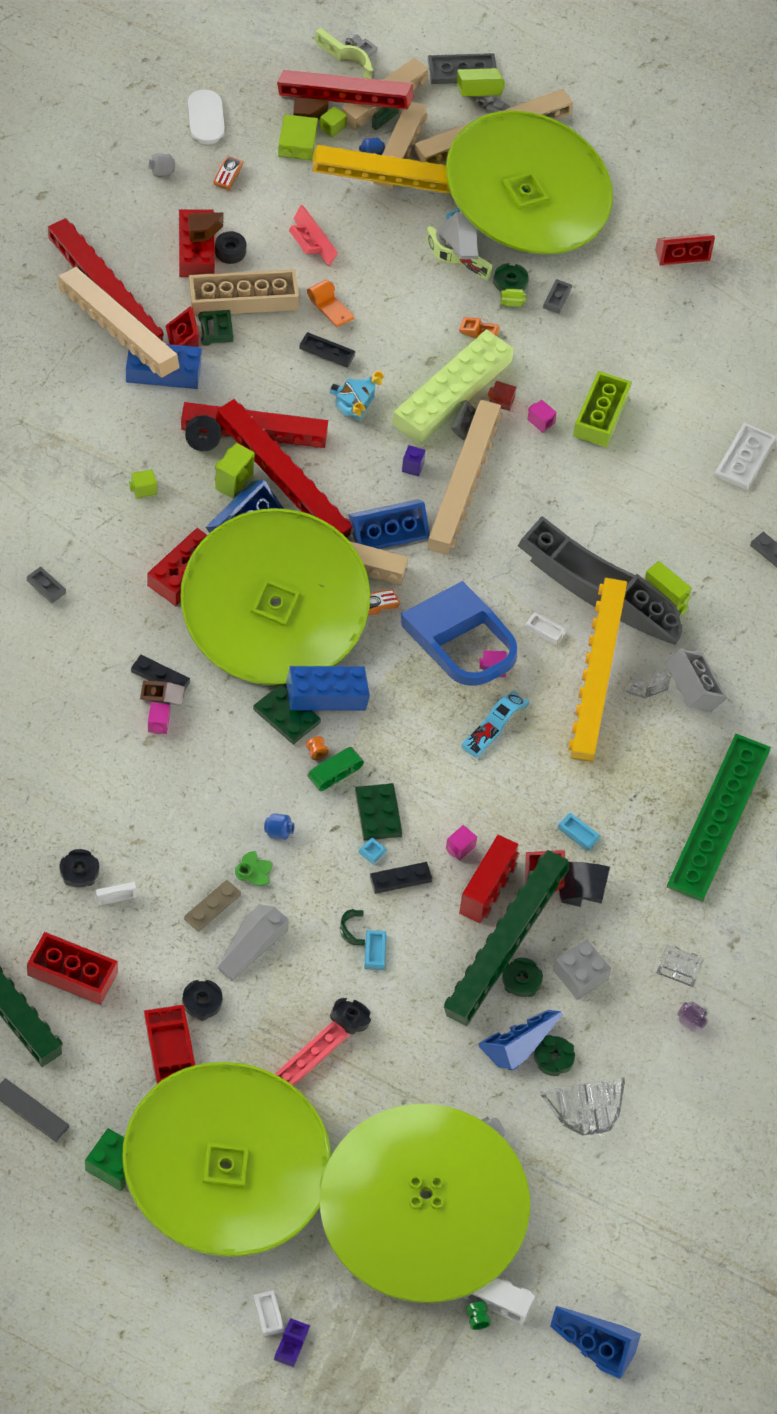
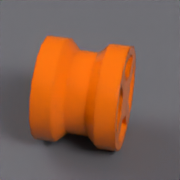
[306,736,329,760]

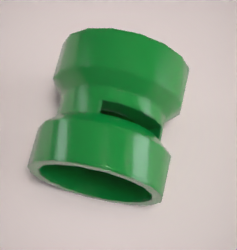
[466,1301,491,1330]

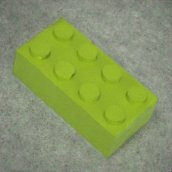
[573,371,632,448]

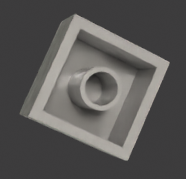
[553,939,611,999]

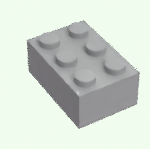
[665,648,727,712]

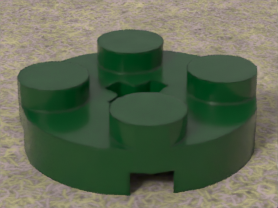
[493,263,529,291]
[502,958,543,997]
[534,1035,575,1076]

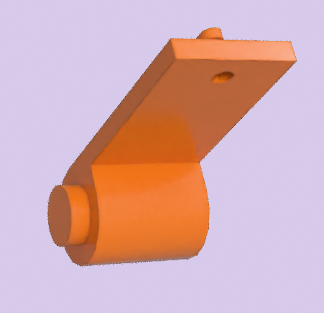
[307,280,355,327]

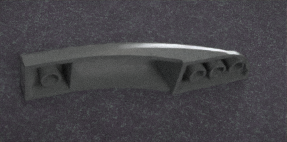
[518,516,682,645]

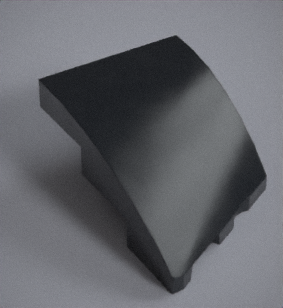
[559,862,610,907]

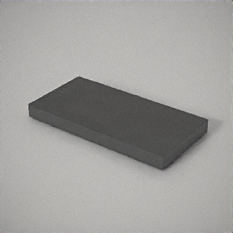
[428,53,497,84]

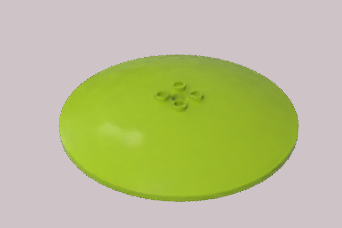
[446,110,613,254]
[181,508,370,686]
[122,1062,332,1257]
[320,1104,530,1303]

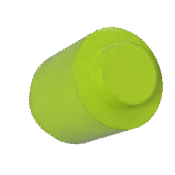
[500,289,526,307]

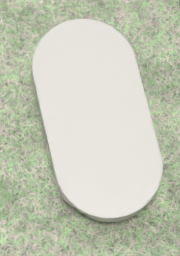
[188,90,225,145]

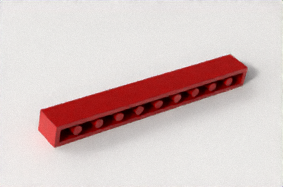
[48,218,164,341]
[216,399,352,538]

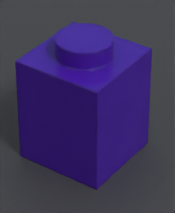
[402,445,426,477]

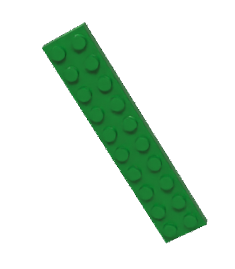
[666,733,771,902]

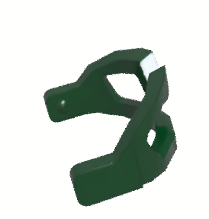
[339,909,365,946]

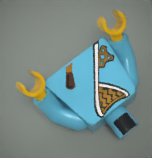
[330,371,385,421]

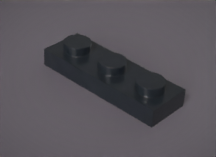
[299,332,356,368]
[131,654,190,691]
[370,862,432,894]

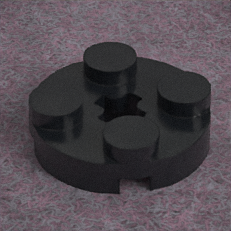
[185,415,222,452]
[59,849,99,887]
[182,980,223,1021]
[330,998,371,1035]

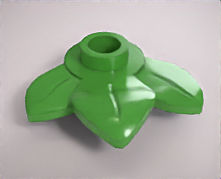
[235,851,273,886]

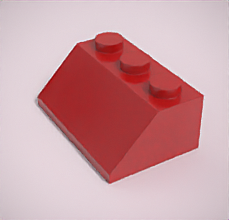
[655,234,715,265]

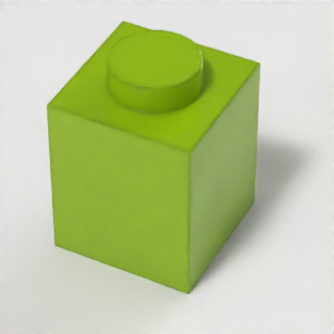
[320,106,347,137]
[129,469,157,498]

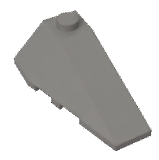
[438,212,478,259]
[218,904,289,981]

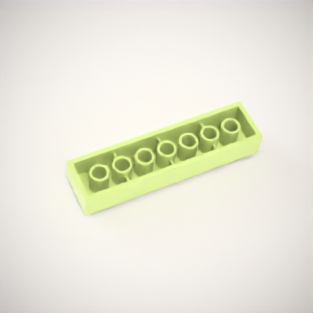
[392,329,514,445]

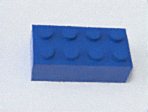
[126,344,202,389]
[286,666,370,711]

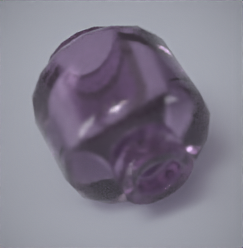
[677,1001,708,1031]

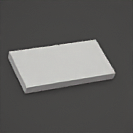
[714,423,777,491]

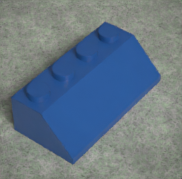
[206,480,284,533]
[348,499,430,549]

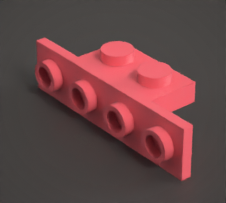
[289,205,338,266]

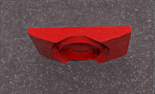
[144,1004,195,1084]

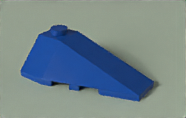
[478,1010,563,1070]
[550,1306,641,1379]

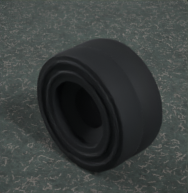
[215,231,247,264]

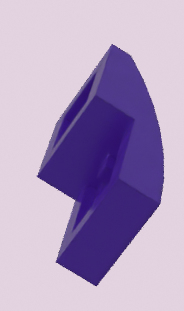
[274,1318,310,1367]

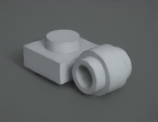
[345,34,378,58]
[476,95,510,113]

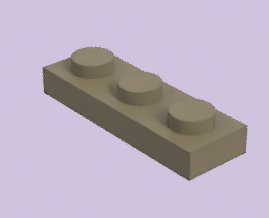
[184,880,241,932]

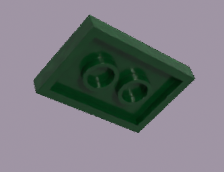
[253,684,321,745]
[355,783,402,841]

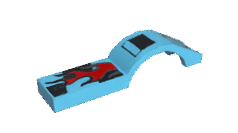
[461,691,530,759]

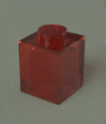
[488,381,517,411]

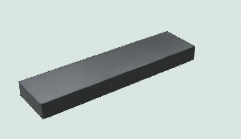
[0,1078,69,1142]

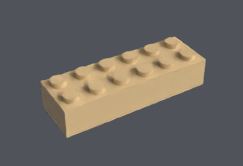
[189,269,299,316]

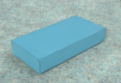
[558,813,600,851]
[364,930,387,970]

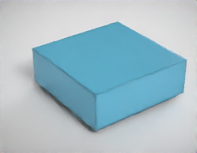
[359,838,387,864]

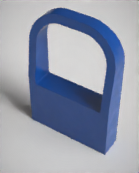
[401,581,517,686]

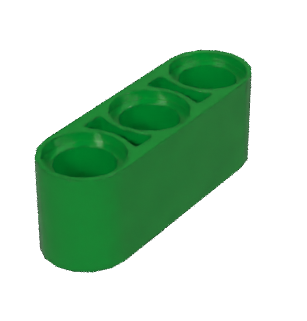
[307,747,364,791]

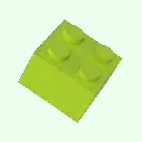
[214,443,255,499]

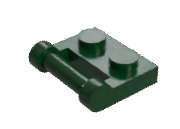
[198,310,234,346]

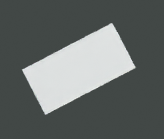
[524,612,567,646]
[95,882,136,906]
[253,1290,284,1337]

